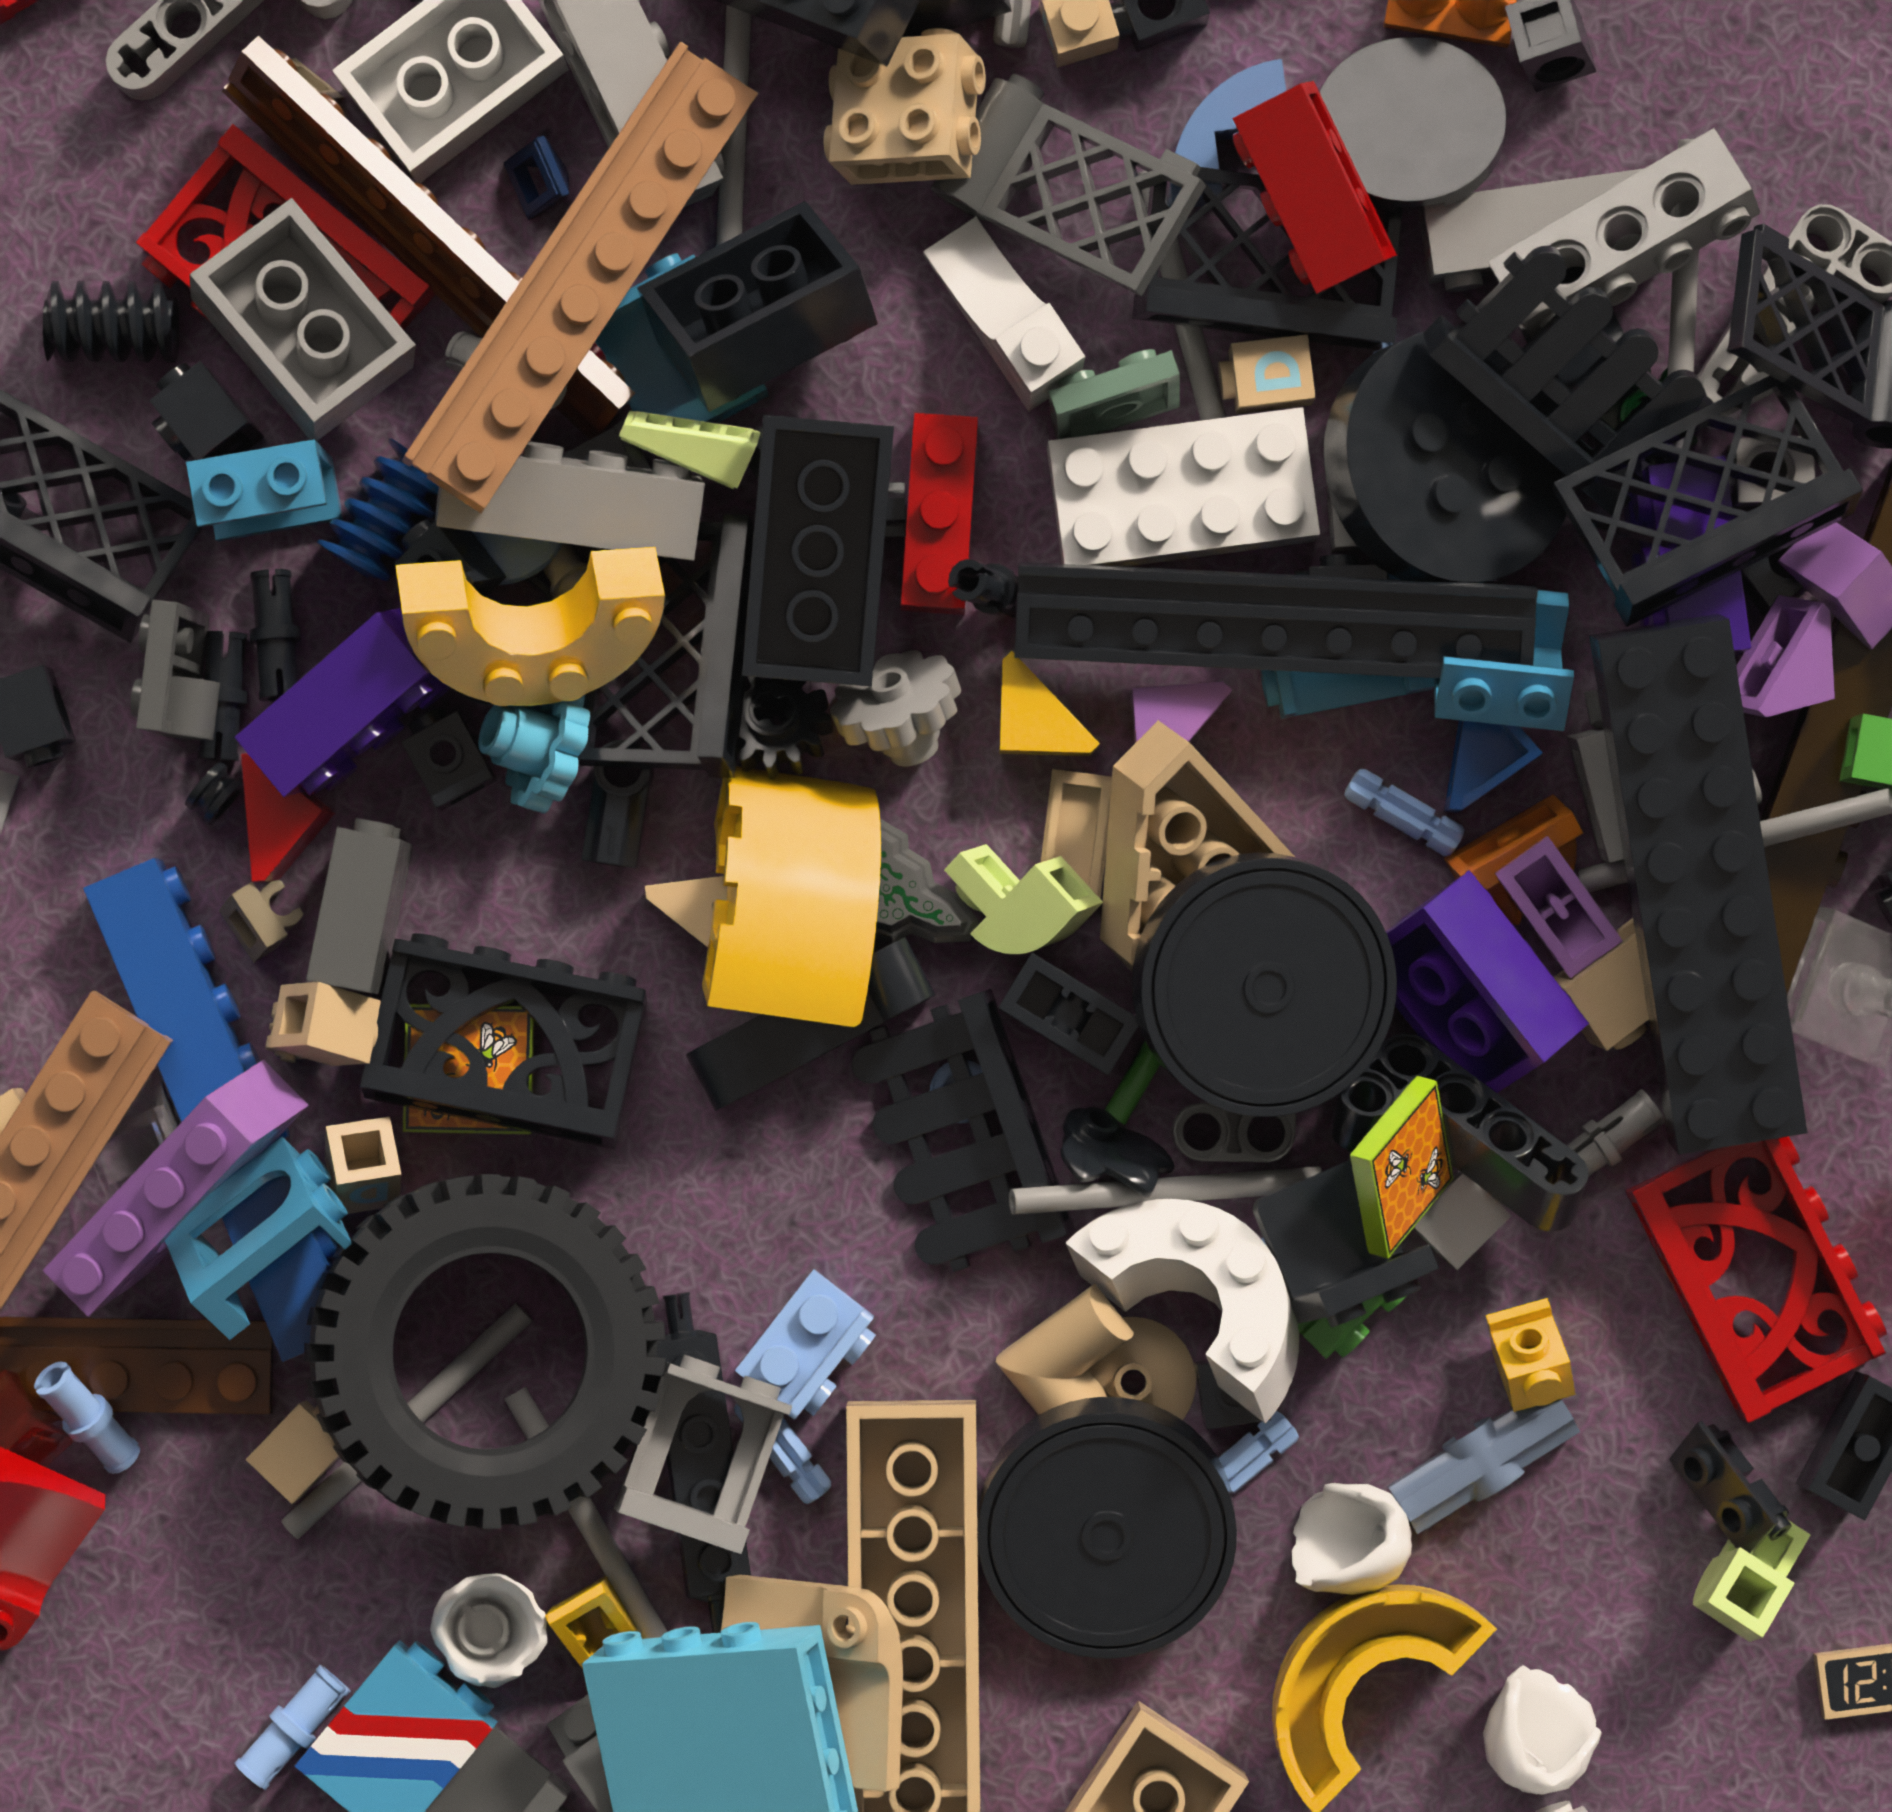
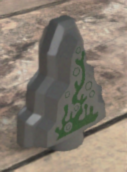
[875,819,979,943]

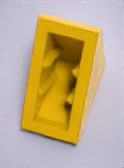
[999,651,1100,756]
[545,1576,638,1669]

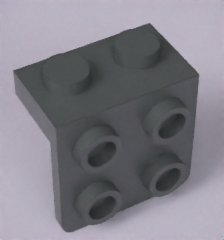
[425,1726,572,1812]

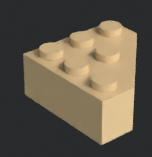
[1100,720,1295,972]

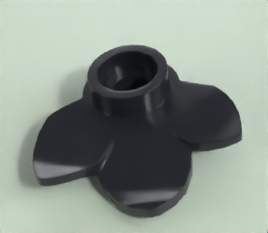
[1060,1107,1175,1198]

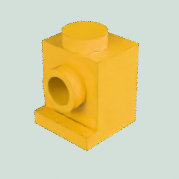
[1486,1298,1576,1412]

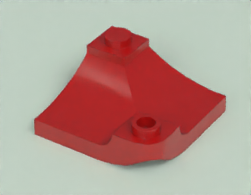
[0,1447,106,1651]

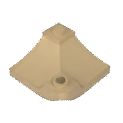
[721,1575,903,1792]

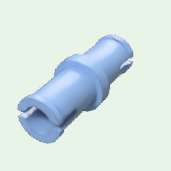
[34,1361,140,1474]
[234,1665,351,1790]

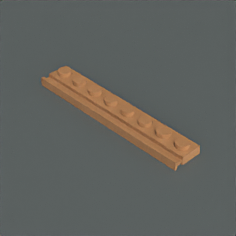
[401,41,758,514]
[0,990,173,1312]

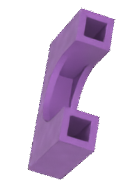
[42,1059,309,1317]

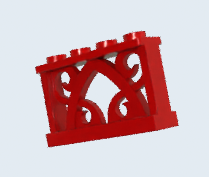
[135,124,435,330]
[1625,1136,1887,1423]

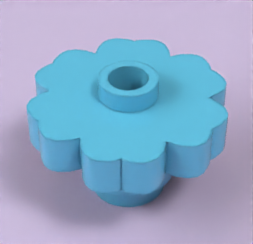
[478,695,590,814]

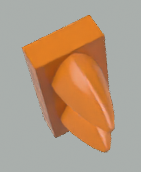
[1383,0,1517,48]
[1444,794,1583,925]

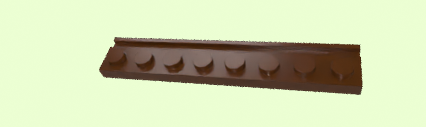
[222,36,635,440]
[0,1316,273,1414]

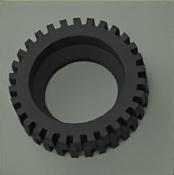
[304,1174,666,1529]

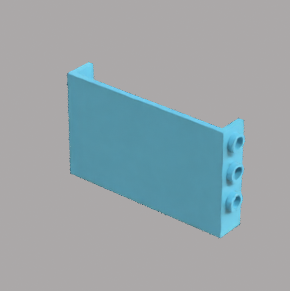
[582,1622,858,1812]

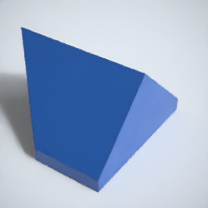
[1444,720,1543,813]

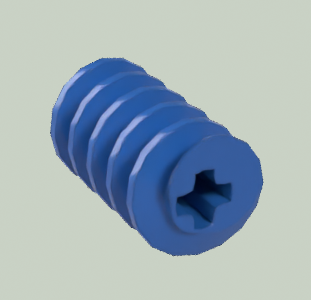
[317,438,439,581]

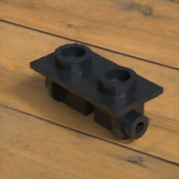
[1669,1421,1792,1555]

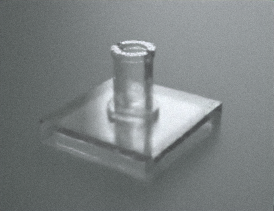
[1787,906,1892,1070]

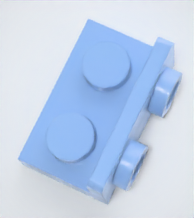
[735,1269,876,1420]

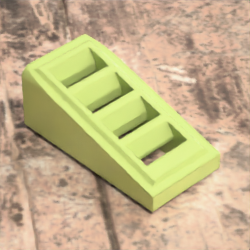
[619,410,761,489]

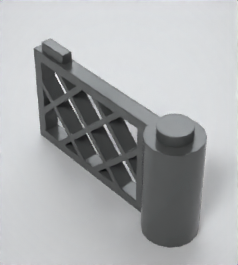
[931,74,1206,297]

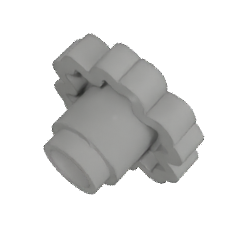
[830,650,961,766]

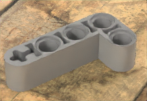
[106,0,352,101]
[1694,204,1892,429]

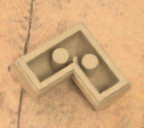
[996,1283,1135,1415]

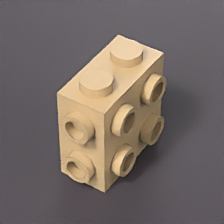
[824,28,986,185]

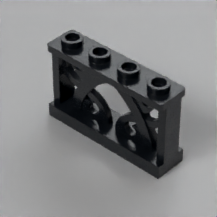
[360,933,647,1149]

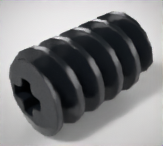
[42,281,179,363]

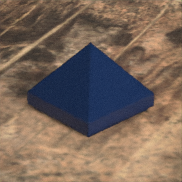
[503,136,569,220]

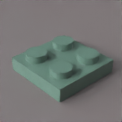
[1049,349,1180,440]

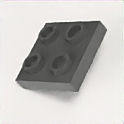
[131,599,220,741]

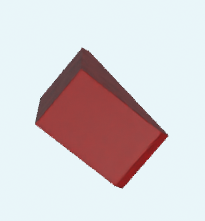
[241,753,335,883]

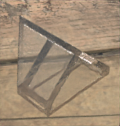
[94,1065,181,1200]

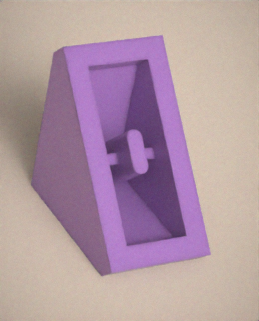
[1777,522,1892,650]
[1736,595,1835,717]
[1131,682,1232,744]
[1495,836,1623,978]

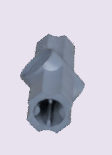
[1387,1399,1580,1534]

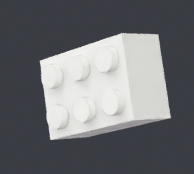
[332,0,569,183]

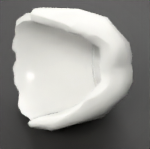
[1292,1483,1412,1595]
[430,1573,547,1688]
[1483,1665,1602,1795]

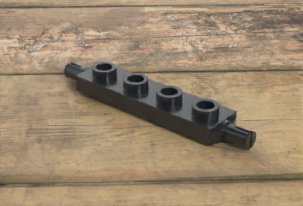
[655,1292,751,1633]

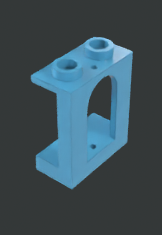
[165,1137,352,1340]

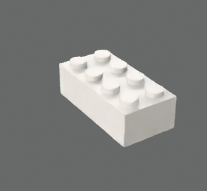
[1047,407,1320,567]

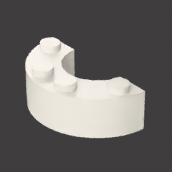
[1066,1199,1299,1424]

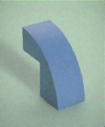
[1169,59,1286,208]

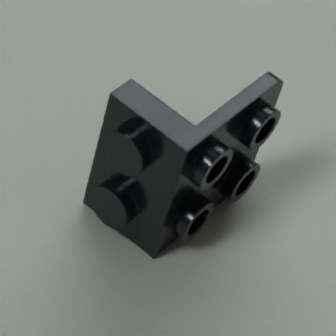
[1253,1160,1439,1327]

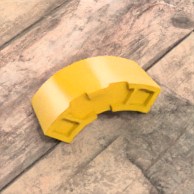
[702,766,881,1027]

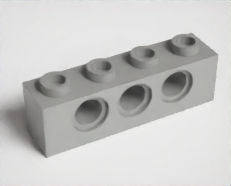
[1487,128,1761,339]

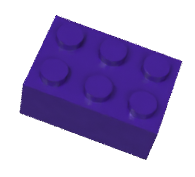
[1623,456,1751,657]
[234,608,451,797]
[1386,870,1589,1093]

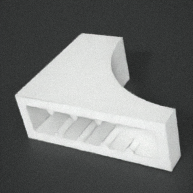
[923,217,1085,412]

